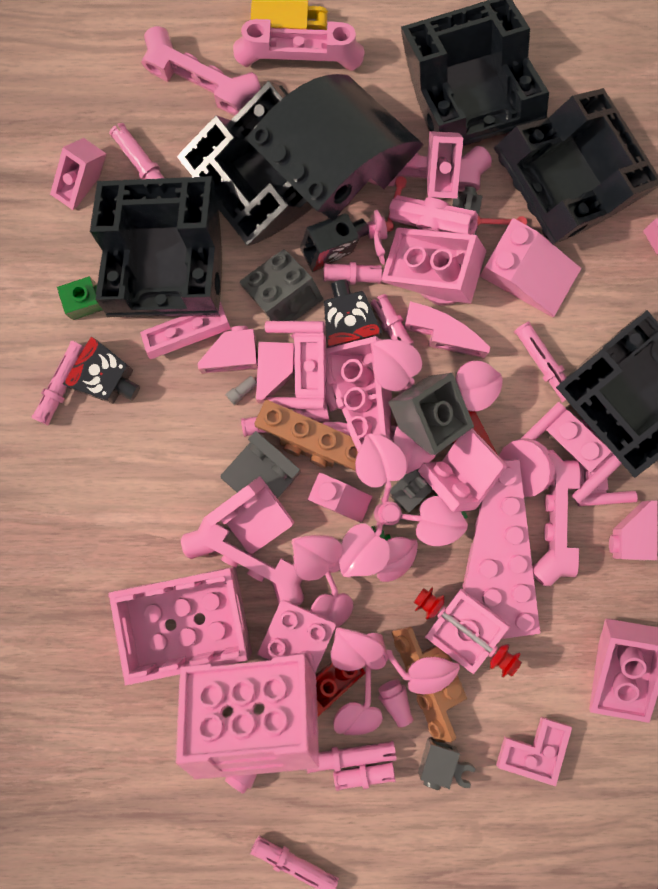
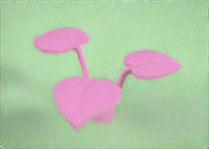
[371,339,503,473]
[339,433,468,577]
[292,535,418,629]
[331,628,460,735]

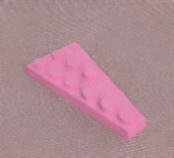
[462,458,540,639]

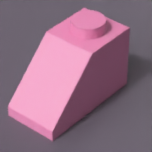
[427,131,463,198]
[50,138,107,210]
[198,326,258,374]
[256,342,295,404]
[308,472,373,523]
[609,501,657,560]

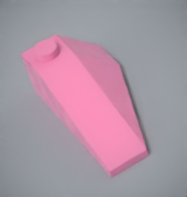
[326,336,392,452]

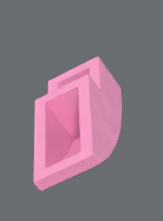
[404,301,490,358]

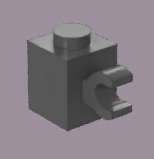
[389,470,433,513]
[418,738,476,790]

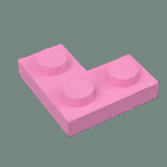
[496,717,572,786]

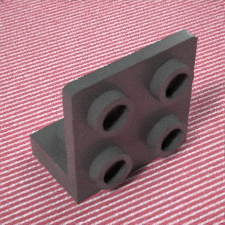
[240,249,324,321]
[220,431,301,499]

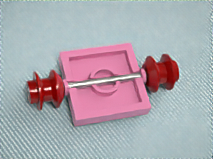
[414,587,522,678]

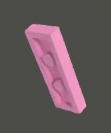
[140,301,231,360]

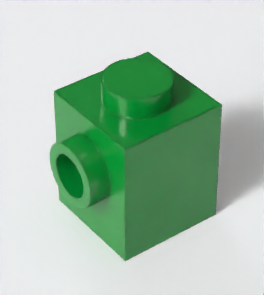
[57,276,103,320]

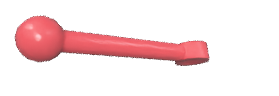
[386,176,407,232]
[477,216,527,226]

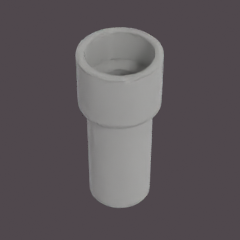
[225,376,257,405]

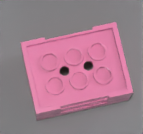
[109,567,252,685]
[176,654,319,779]

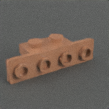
[254,400,358,471]
[392,627,467,742]

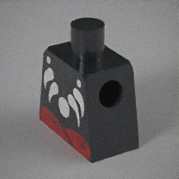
[300,213,369,272]
[324,279,382,348]
[63,336,140,404]

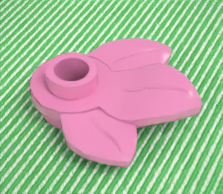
[366,210,387,265]

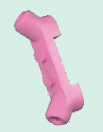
[233,19,364,71]
[141,26,261,115]
[369,146,492,192]
[532,449,580,587]
[181,518,304,606]

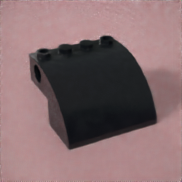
[401,0,549,146]
[246,74,424,221]
[177,81,313,246]
[493,88,658,245]
[90,176,222,317]
[556,310,658,478]

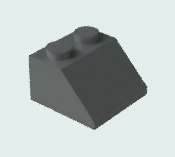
[388,373,474,455]

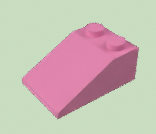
[480,218,582,317]
[381,228,487,304]
[589,618,658,723]

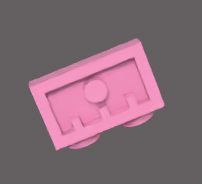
[418,429,507,512]
[204,476,294,555]
[257,600,336,673]

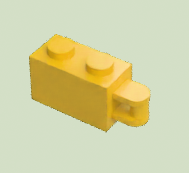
[251,0,328,30]

